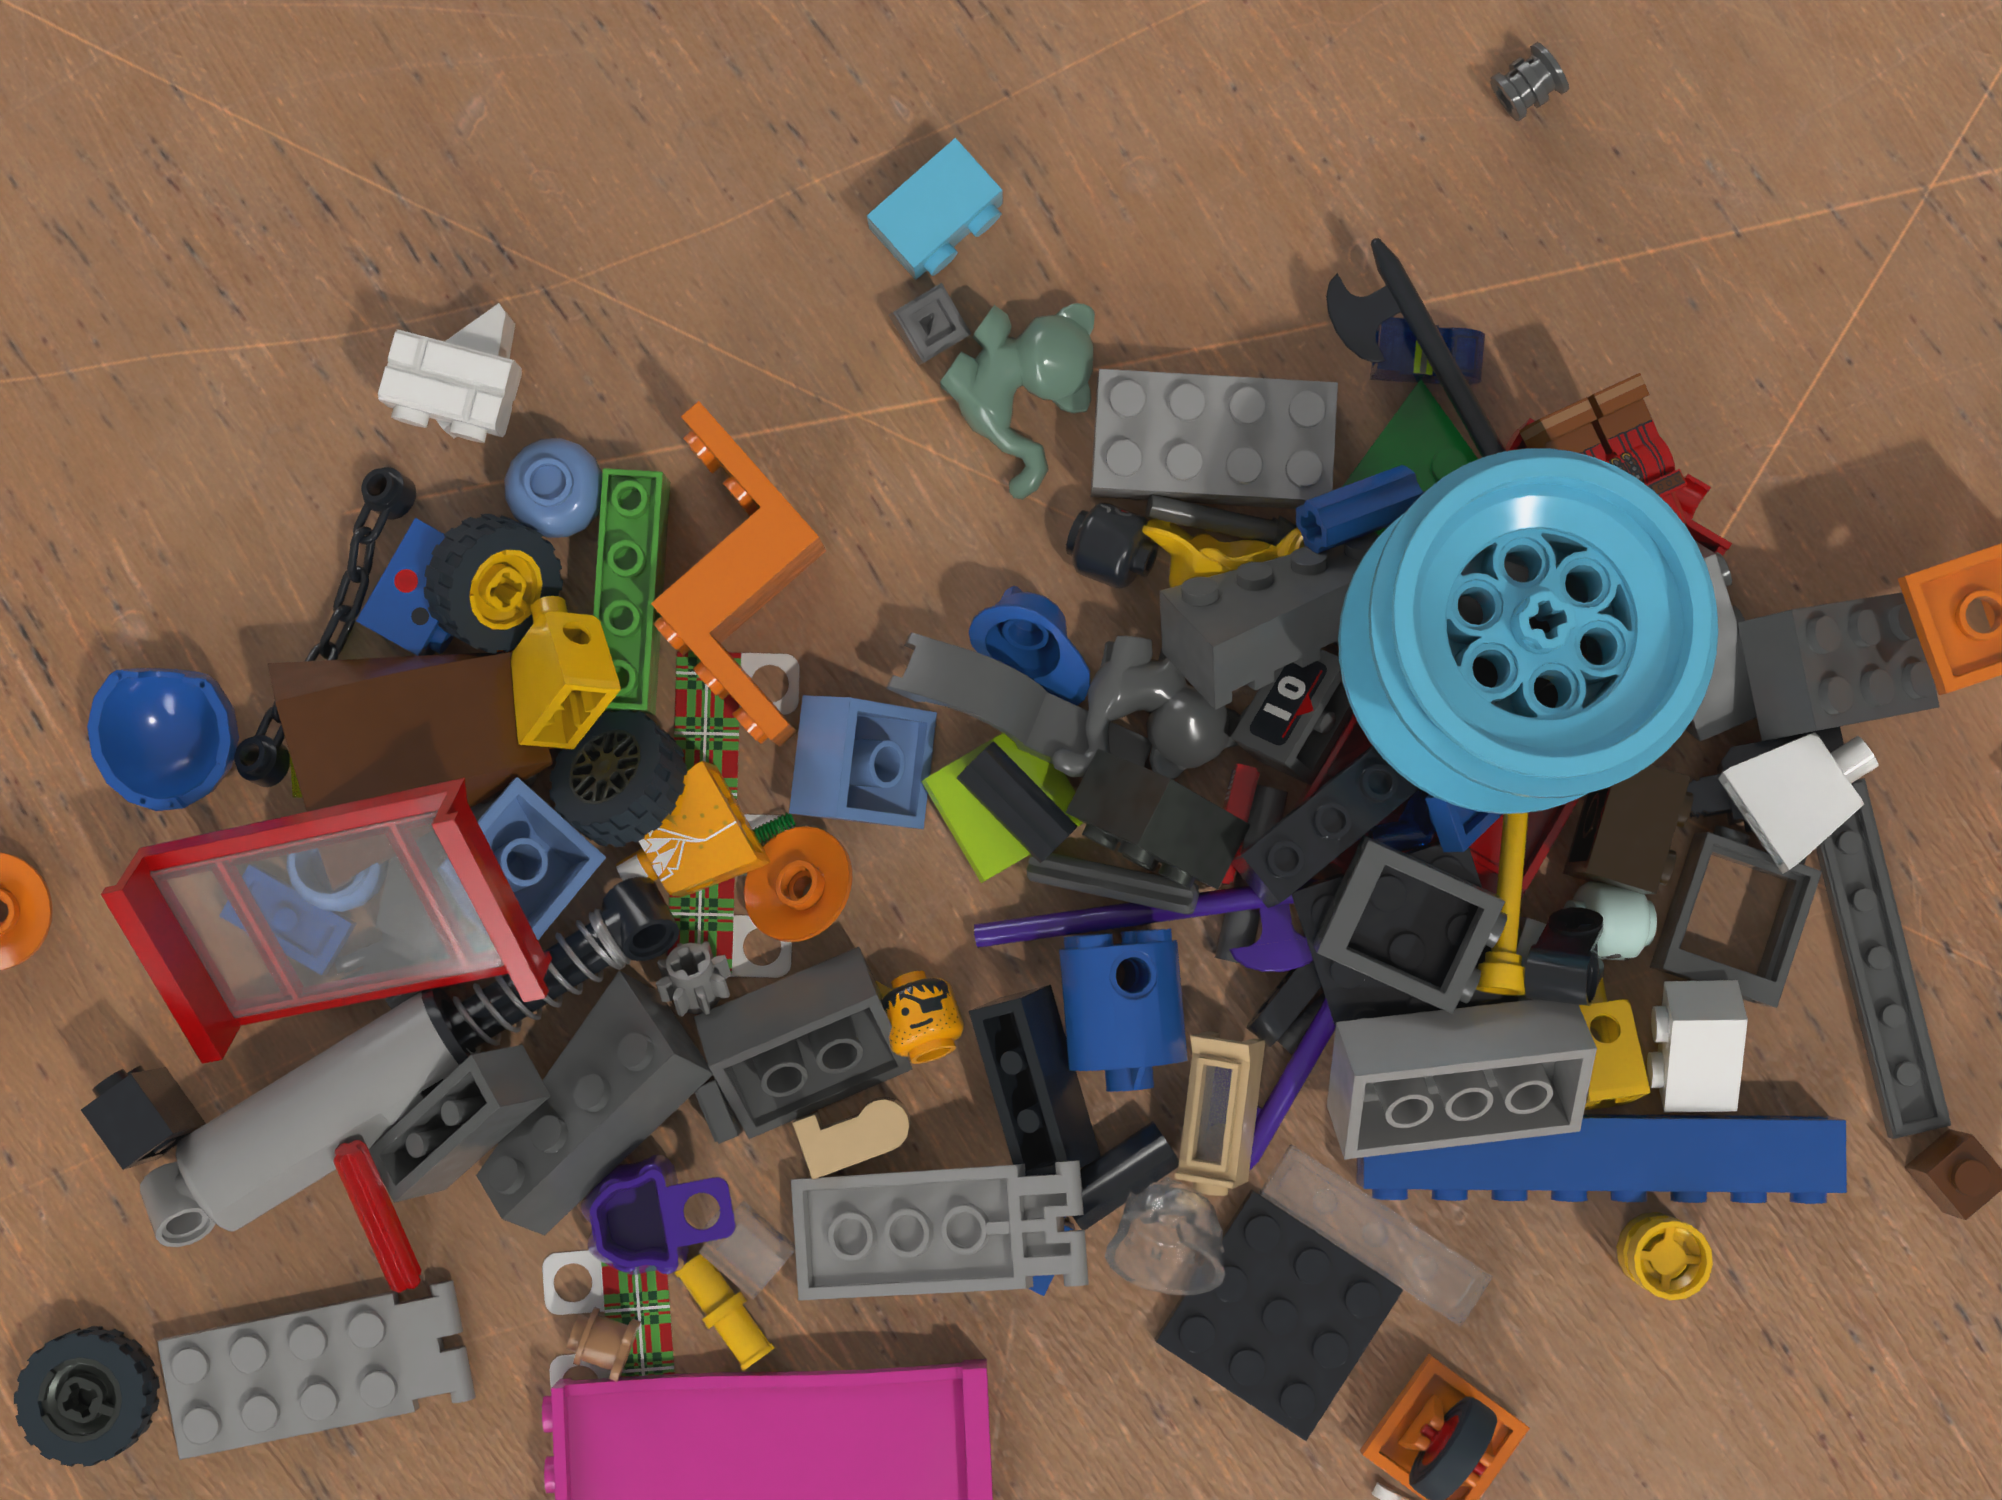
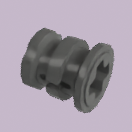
[1490,42,1569,121]

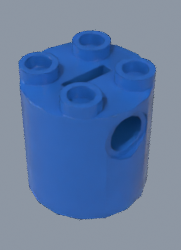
[1059,929,1188,1092]

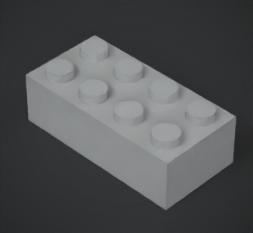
[1090,369,1338,509]
[1327,999,1597,1160]

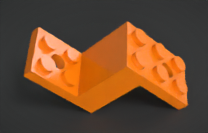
[651,401,826,747]
[1897,543,2002,695]

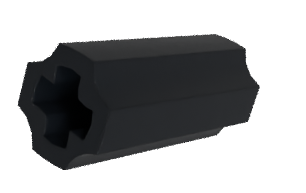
[957,741,1078,863]
[1072,1121,1179,1230]

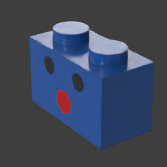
[356,518,454,656]

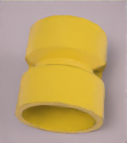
[1616,1212,1713,1300]

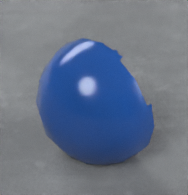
[87,668,239,811]

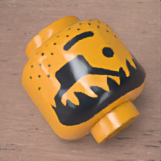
[882,971,964,1064]

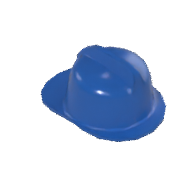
[969,586,1091,706]

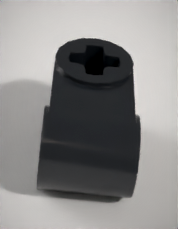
[1524,907,1604,1006]

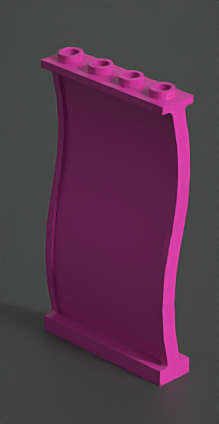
[542,1359,993,1500]

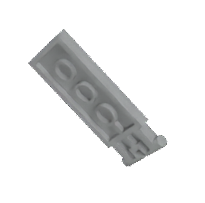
[791,1160,1089,1301]
[157,1280,476,1460]

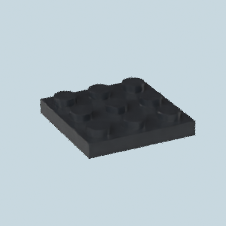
[1291,841,1519,1028]
[1154,1189,1403,1441]

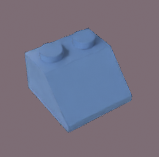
[789,695,937,829]
[437,777,606,940]

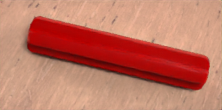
[333,1140,422,1293]

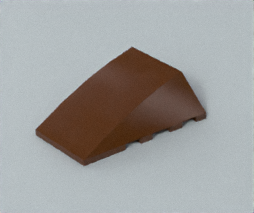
[268,651,553,890]

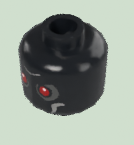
[1066,503,1158,589]

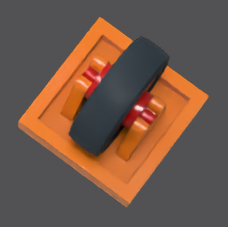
[1359,1354,1530,1500]

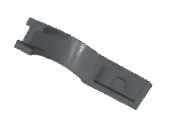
[886,632,1152,778]

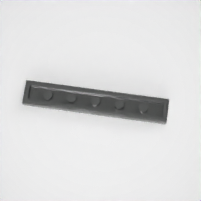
[1816,778,1951,1139]

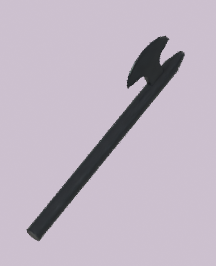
[1326,238,1506,457]

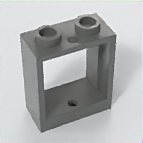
[1650,825,1822,1008]
[1312,835,1507,1014]

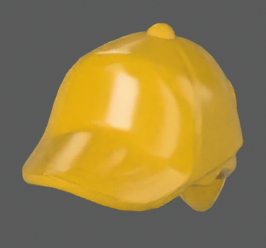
[1142,519,1305,588]

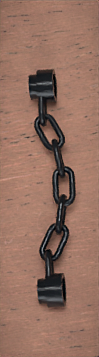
[234,467,416,787]

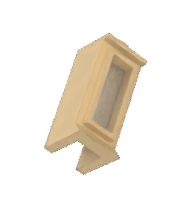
[1175,1031,1265,1196]

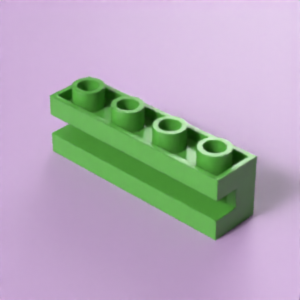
[593,468,671,715]

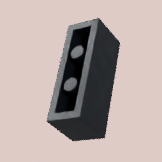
[969,985,1101,1176]

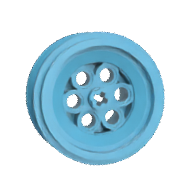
[1338,448,1718,814]

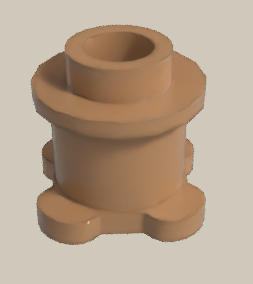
[566,1307,641,1382]

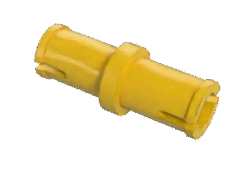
[674,1250,775,1371]

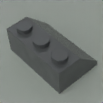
[694,947,913,1139]

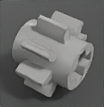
[656,941,731,1016]

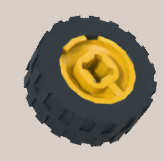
[423,514,563,653]

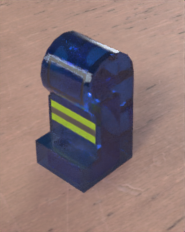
[1370,317,1485,385]

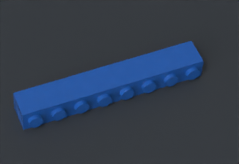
[1356,1114,1847,1204]

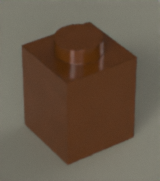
[1905,1129,2002,1220]

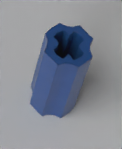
[1296,465,1424,554]

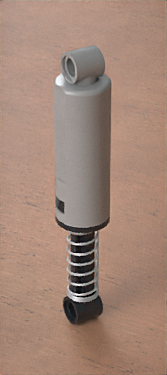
[140,877,680,1247]

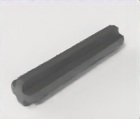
[1027,853,1199,915]

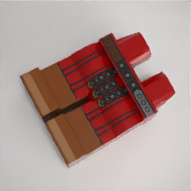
[1519,373,1687,523]

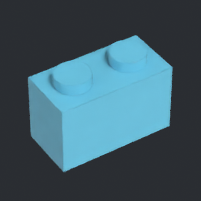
[867,138,1003,280]

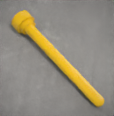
[1476,813,1528,995]

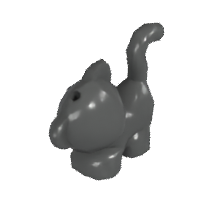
[1051,636,1240,780]

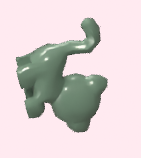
[940,303,1095,500]

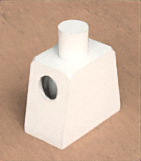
[1718,733,1879,874]

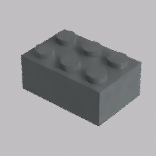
[1738,592,1940,741]

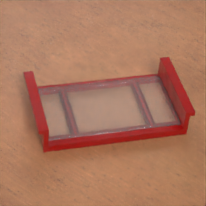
[101,777,552,1064]

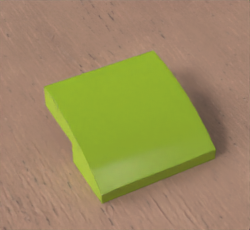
[921,733,1083,883]

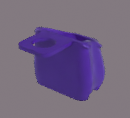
[581,1154,736,1275]

